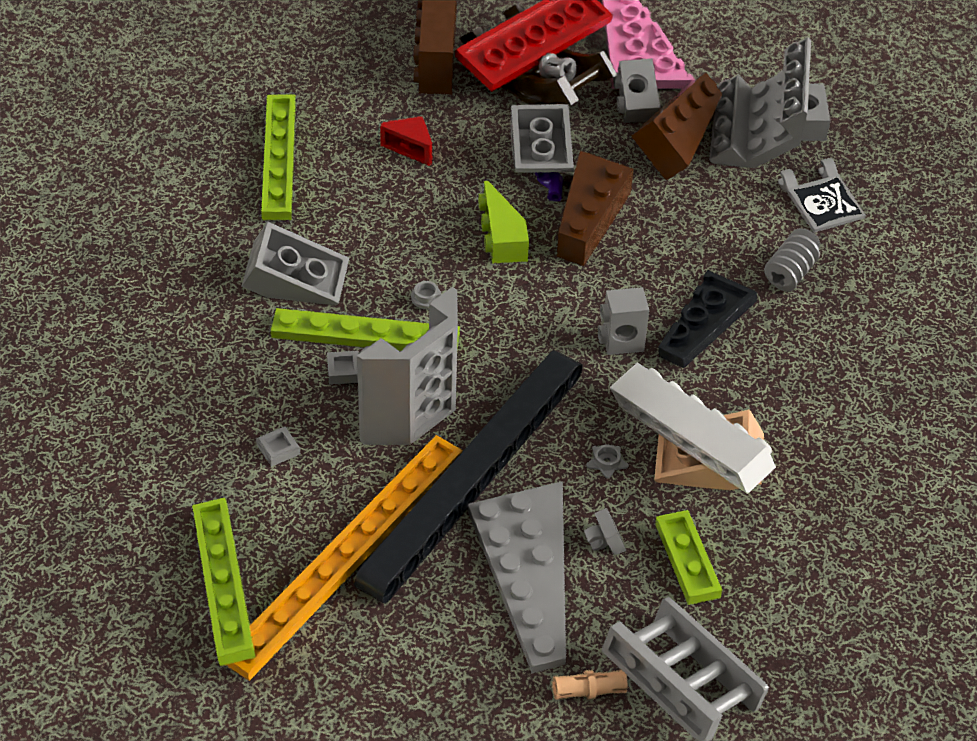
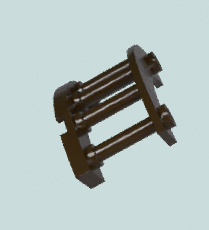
[459,2,617,106]

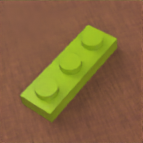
[655,510,722,605]

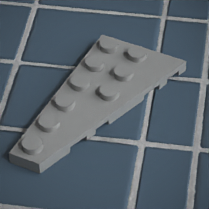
[468,481,566,673]

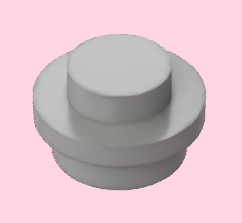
[411,281,442,309]

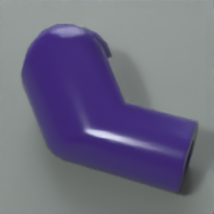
[535,172,563,202]

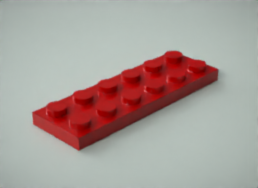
[455,0,613,92]

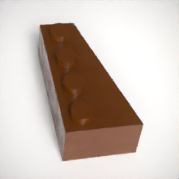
[631,72,722,180]
[557,151,633,266]

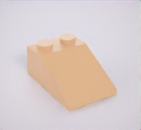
[654,409,764,490]

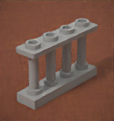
[601,597,769,741]

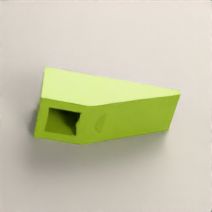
[478,181,529,263]

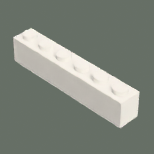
[610,362,776,494]

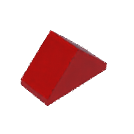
[380,116,432,166]

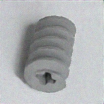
[764,228,820,292]

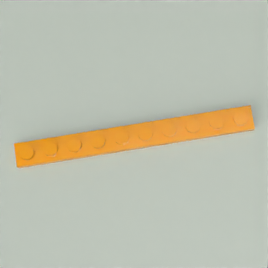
[226,435,463,681]

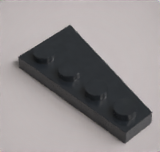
[658,270,757,368]

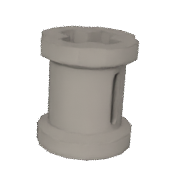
[539,53,576,82]

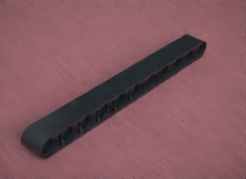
[354,350,583,604]

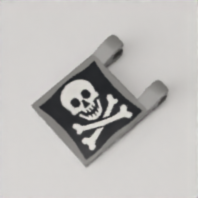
[778,158,866,233]

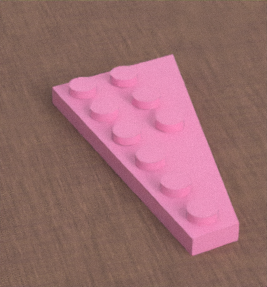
[602,0,695,89]

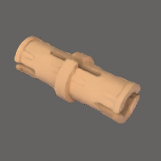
[552,670,628,700]

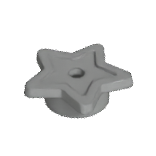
[586,444,629,479]

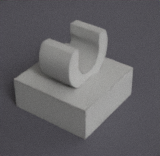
[584,508,626,555]

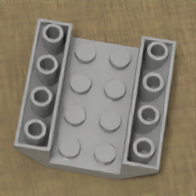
[709,37,811,168]
[357,287,458,445]

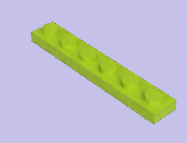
[261,95,296,220]
[271,308,460,351]
[192,498,255,666]

